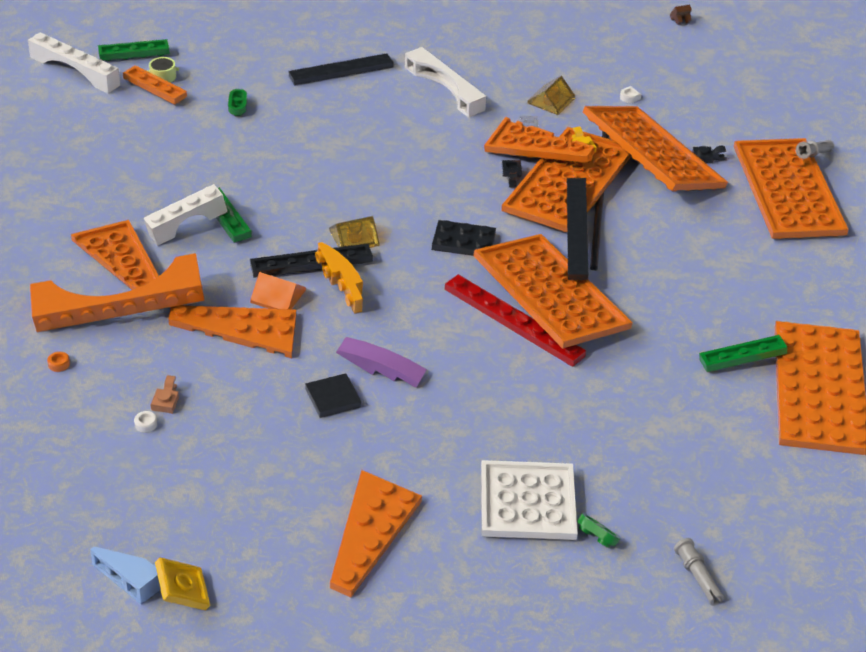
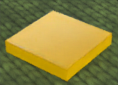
[155,557,210,611]

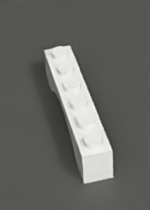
[28,32,120,94]
[405,47,486,118]

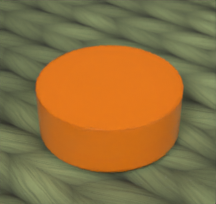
[47,352,70,372]

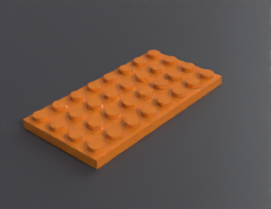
[582,106,728,191]
[501,127,632,232]
[734,138,849,239]
[474,234,633,348]
[774,321,866,455]

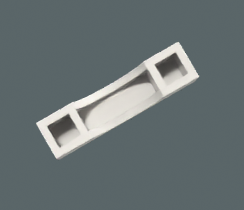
[144,184,227,246]

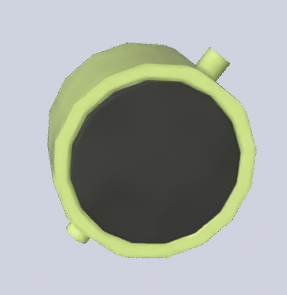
[147,57,179,83]

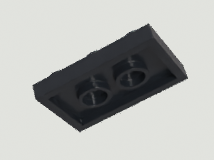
[431,220,496,256]

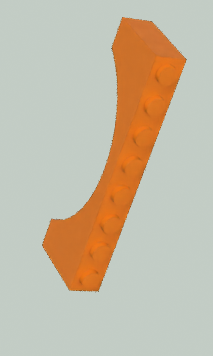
[30,253,205,332]

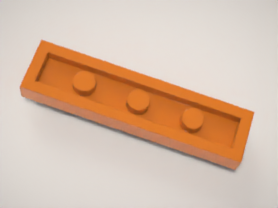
[123,65,187,105]

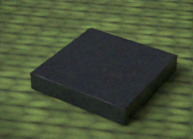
[305,373,361,418]

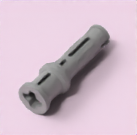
[796,140,834,159]
[674,538,724,606]

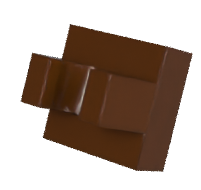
[670,4,692,25]

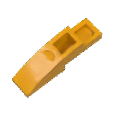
[315,242,363,314]

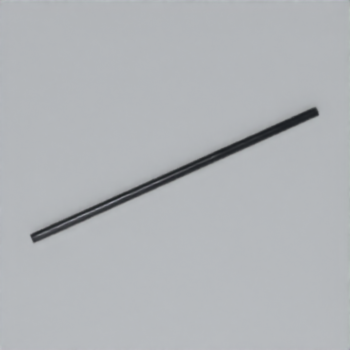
[590,131,609,271]

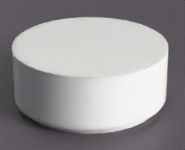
[134,411,157,433]

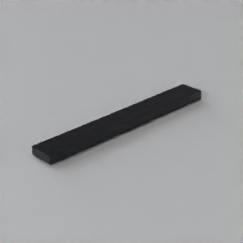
[567,178,589,280]

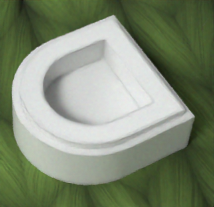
[620,86,642,103]

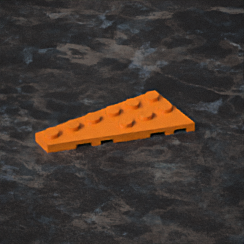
[71,220,159,290]
[168,305,297,359]

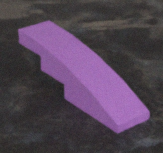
[336,337,427,388]

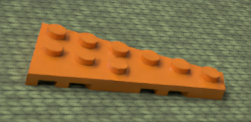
[484,117,595,163]
[330,470,422,598]

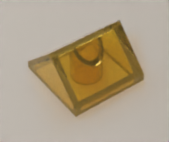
[527,75,575,115]
[329,216,380,248]

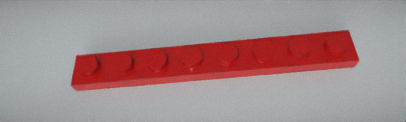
[445,274,586,367]

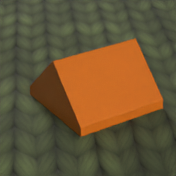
[250,272,306,309]

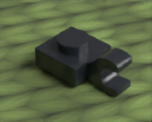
[692,145,726,163]
[502,160,522,188]

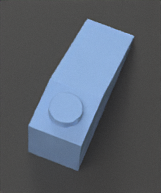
[90,546,161,605]

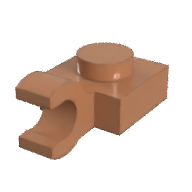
[151,375,179,414]

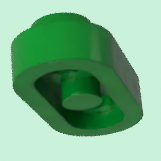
[228,89,247,116]
[577,513,621,548]

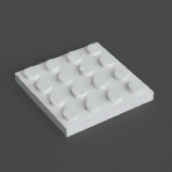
[481,460,577,540]

